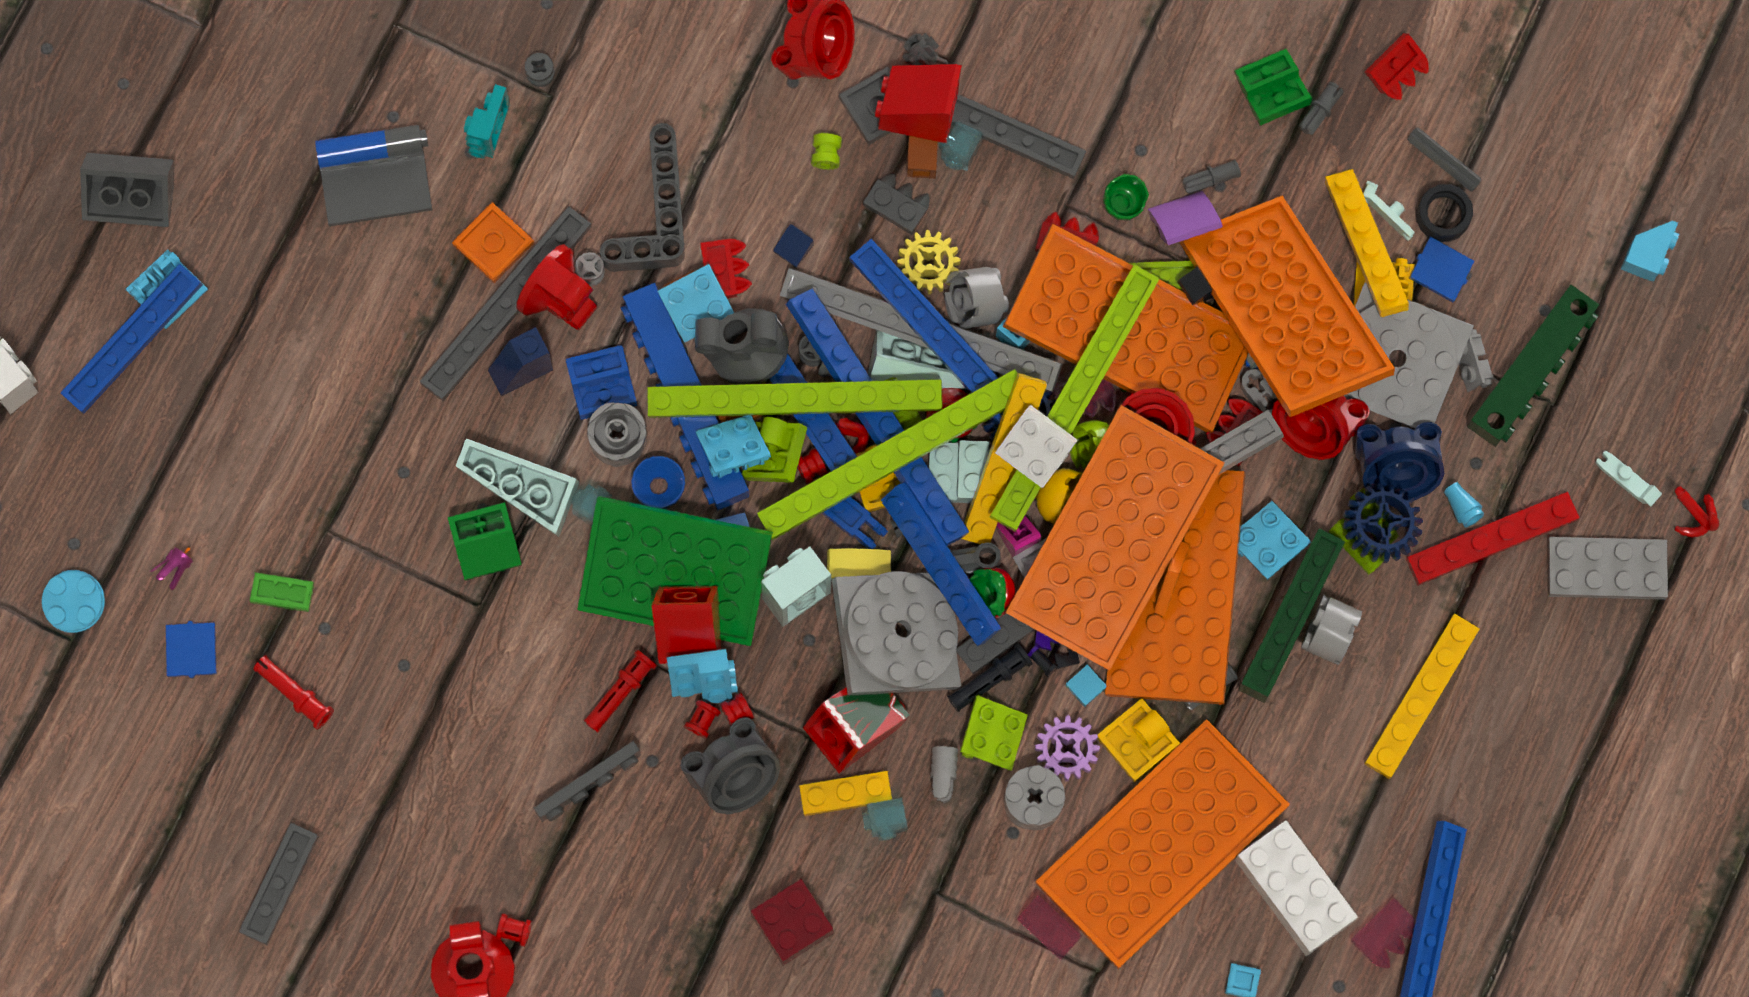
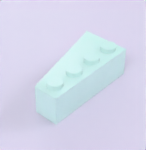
[456,439,580,537]

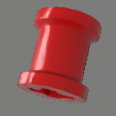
[684,700,721,739]
[496,913,532,947]

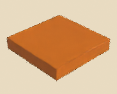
[452,202,534,283]

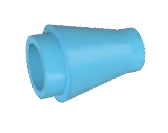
[1444,482,1484,527]

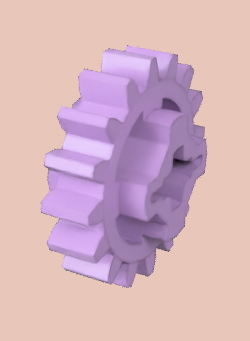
[1035,715,1100,781]

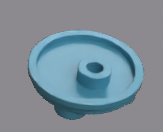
[42,570,105,633]

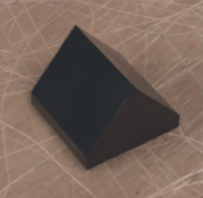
[1178,267,1214,305]

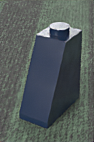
[488,327,553,397]

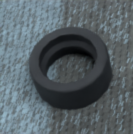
[1416,184,1473,242]

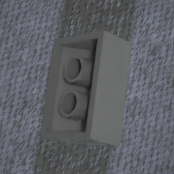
[80,153,174,227]

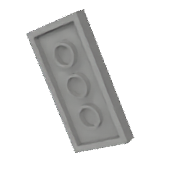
[1548,537,1668,600]

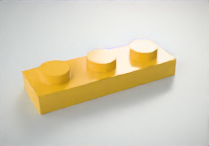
[799,771,892,816]

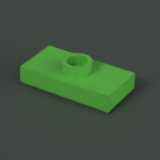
[250,572,314,612]

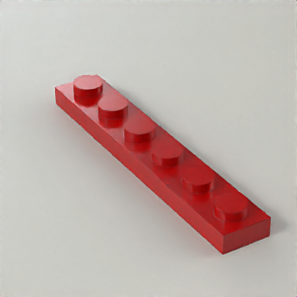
[1406,492,1580,586]

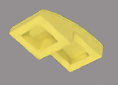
[827,548,891,579]

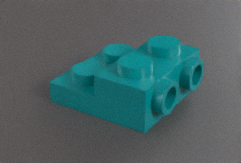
[464,84,510,159]

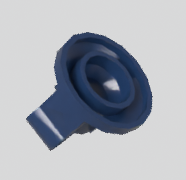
[1355,422,1445,500]

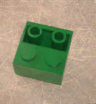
[448,502,522,581]

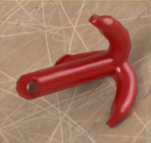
[835,414,869,454]
[1674,486,1720,537]

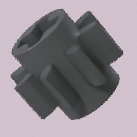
[902,33,939,65]

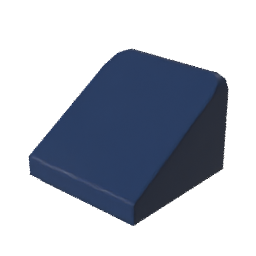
[773,224,814,268]

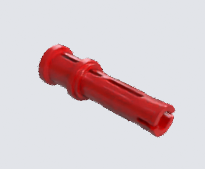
[583,650,657,733]
[253,655,334,730]

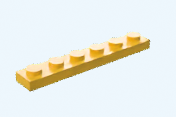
[1325,169,1409,317]
[961,373,1047,544]
[1365,613,1480,780]

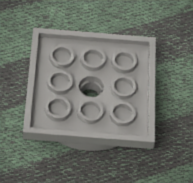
[1344,283,1474,429]
[832,571,961,696]

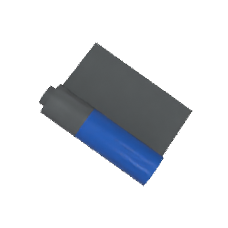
[315,124,432,227]

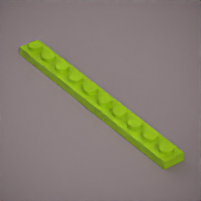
[990,264,1160,532]
[757,369,1017,540]
[648,380,942,418]

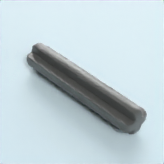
[1408,128,1481,191]

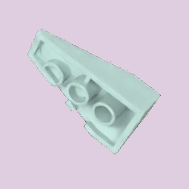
[868,330,965,389]

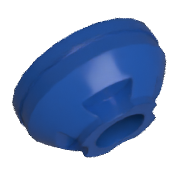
[631,456,685,509]

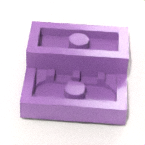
[1148,191,1223,245]

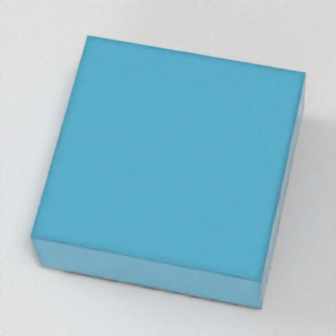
[1065,664,1107,707]
[1225,963,1261,997]

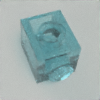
[939,121,983,171]
[571,484,612,527]
[862,798,908,841]

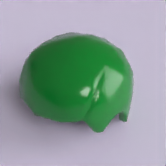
[1103,174,1149,221]

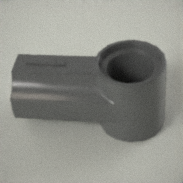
[951,543,1001,575]

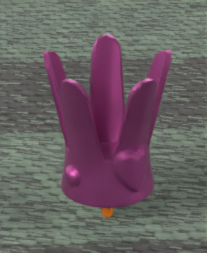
[150,547,193,590]

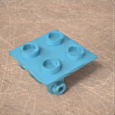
[126,250,208,329]
[657,264,734,343]
[695,415,771,478]
[1238,501,1312,580]

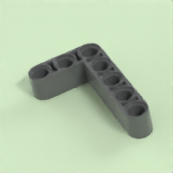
[600,123,685,272]

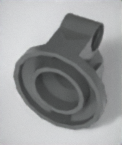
[695,308,789,385]
[680,718,780,815]

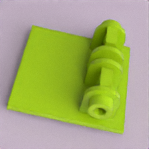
[960,695,1028,771]

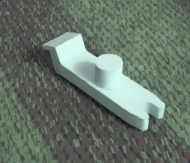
[1363,181,1415,241]
[1595,451,1662,507]

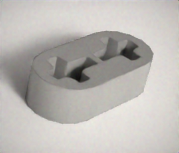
[1241,369,1278,414]

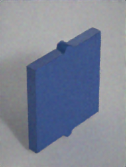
[1409,237,1474,302]
[166,621,217,679]

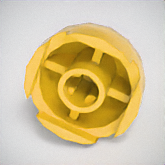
[1035,468,1082,525]

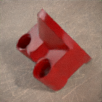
[771,0,855,80]
[516,244,598,331]
[1116,388,1197,446]
[1272,395,1370,460]
[431,921,515,997]

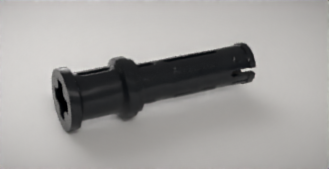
[947,643,1033,712]

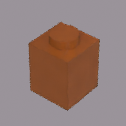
[907,136,938,179]

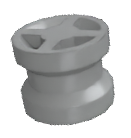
[575,252,605,286]

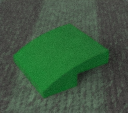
[1235,49,1312,126]

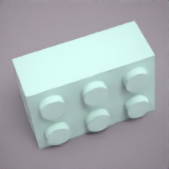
[761,547,831,627]

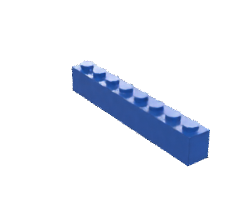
[620,283,750,511]

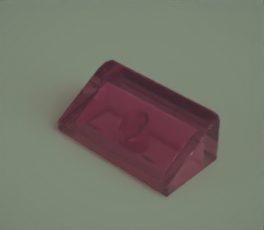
[1017,895,1082,960]

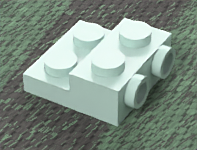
[929,440,990,503]

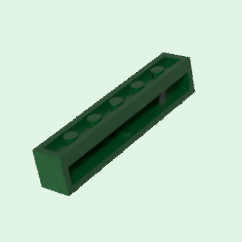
[1467,285,1600,447]
[1238,528,1345,703]

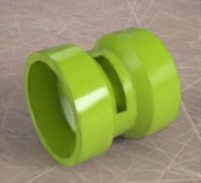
[811,133,842,170]

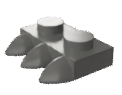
[863,173,930,235]

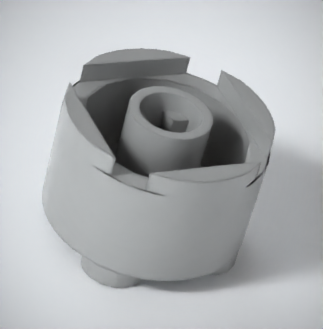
[945,267,1009,329]
[587,402,647,467]
[1301,595,1362,665]
[1004,765,1065,830]

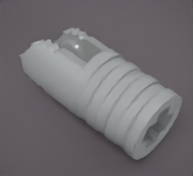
[930,746,958,804]

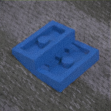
[565,345,637,420]

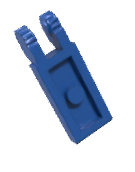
[822,497,888,549]

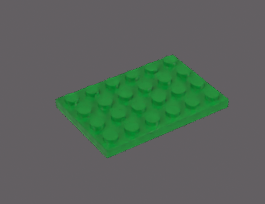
[577,496,773,646]

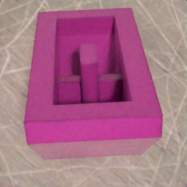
[996,516,1041,558]

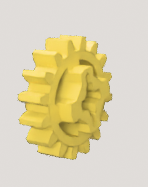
[897,230,960,295]

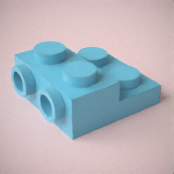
[667,649,738,703]

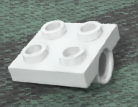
[995,405,1078,488]

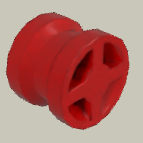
[797,448,828,484]
[719,692,754,726]

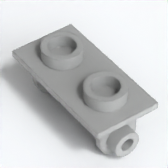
[1459,329,1494,392]

